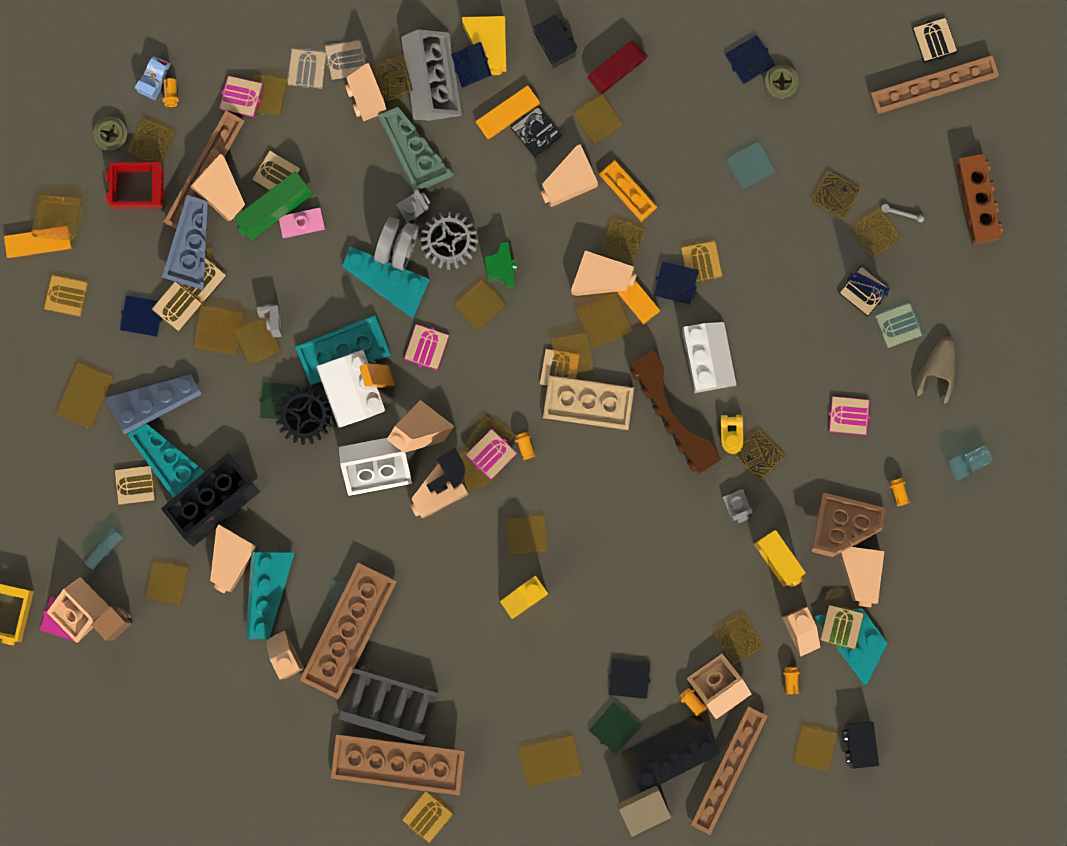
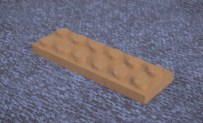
[300,563,397,700]
[331,734,466,795]

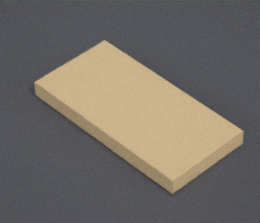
[543,375,634,430]

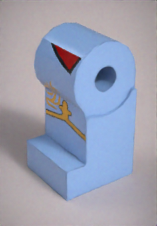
[135,56,170,100]

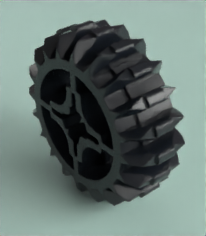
[275,386,334,445]

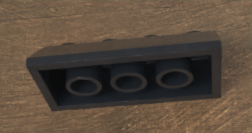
[161,453,261,547]
[621,715,720,792]

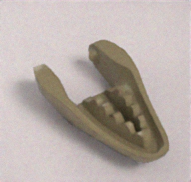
[914,336,955,404]

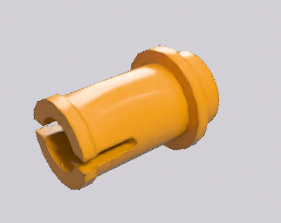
[162,78,179,107]
[515,432,536,460]
[889,478,910,506]
[783,667,800,694]
[680,688,707,717]

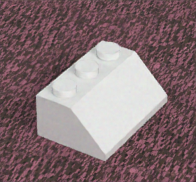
[682,322,736,393]
[316,350,385,427]
[339,438,412,496]

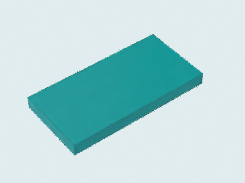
[295,315,391,387]

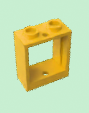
[754,530,806,588]
[0,584,34,645]

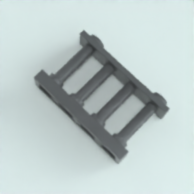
[339,665,438,744]

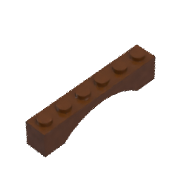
[629,350,722,475]

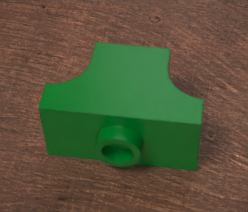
[485,242,517,289]

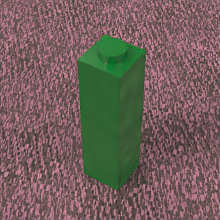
[234,171,313,240]

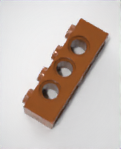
[955,154,1003,245]

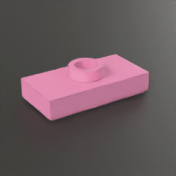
[279,208,325,239]

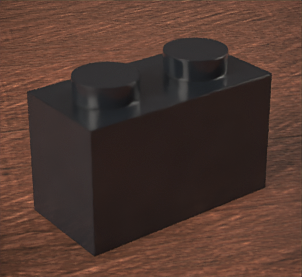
[533,15,578,69]
[842,721,879,769]

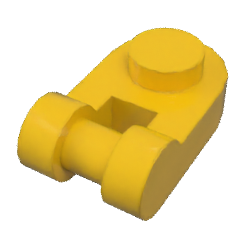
[721,415,743,454]

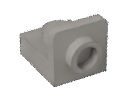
[396,189,430,223]
[257,304,282,337]
[722,489,754,523]

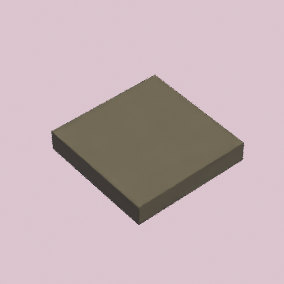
[617,785,671,837]

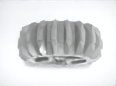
[420,212,478,270]

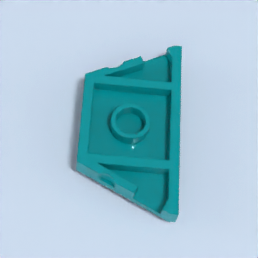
[814,608,888,686]

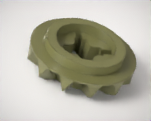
[764,65,799,99]
[93,117,128,151]

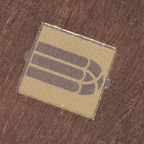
[325,39,367,80]
[287,48,326,89]

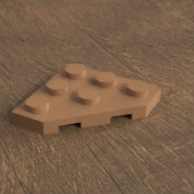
[811,492,886,557]

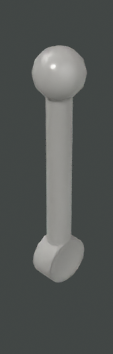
[881,204,925,222]

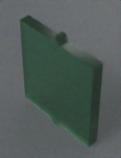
[259,383,302,421]
[589,702,641,754]

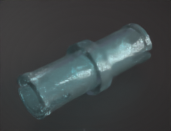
[83,529,123,571]

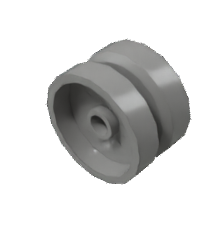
[374,216,419,271]

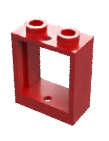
[105,162,164,209]

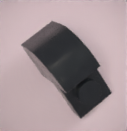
[426,448,466,495]

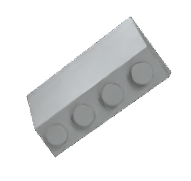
[401,29,462,121]

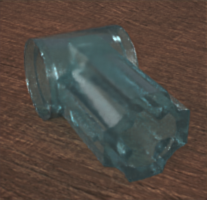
[946,445,993,481]

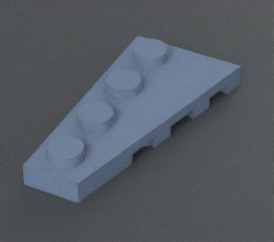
[162,195,208,290]
[105,374,201,435]

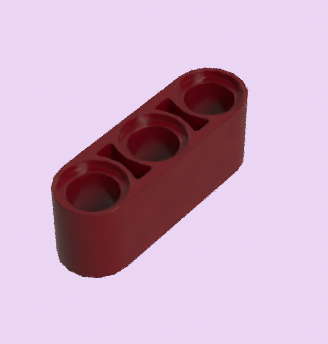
[587,39,648,94]

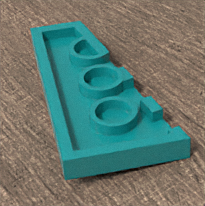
[342,247,430,319]
[127,424,205,498]
[246,551,294,639]

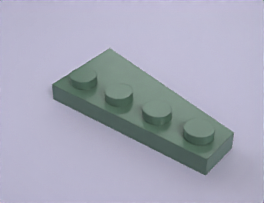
[378,107,454,191]

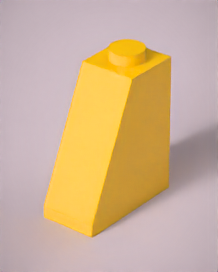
[462,16,506,75]
[500,576,548,619]

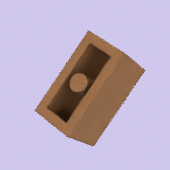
[91,606,132,641]

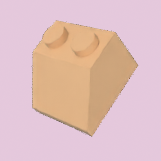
[345,63,387,121]
[47,577,109,643]
[687,654,751,719]

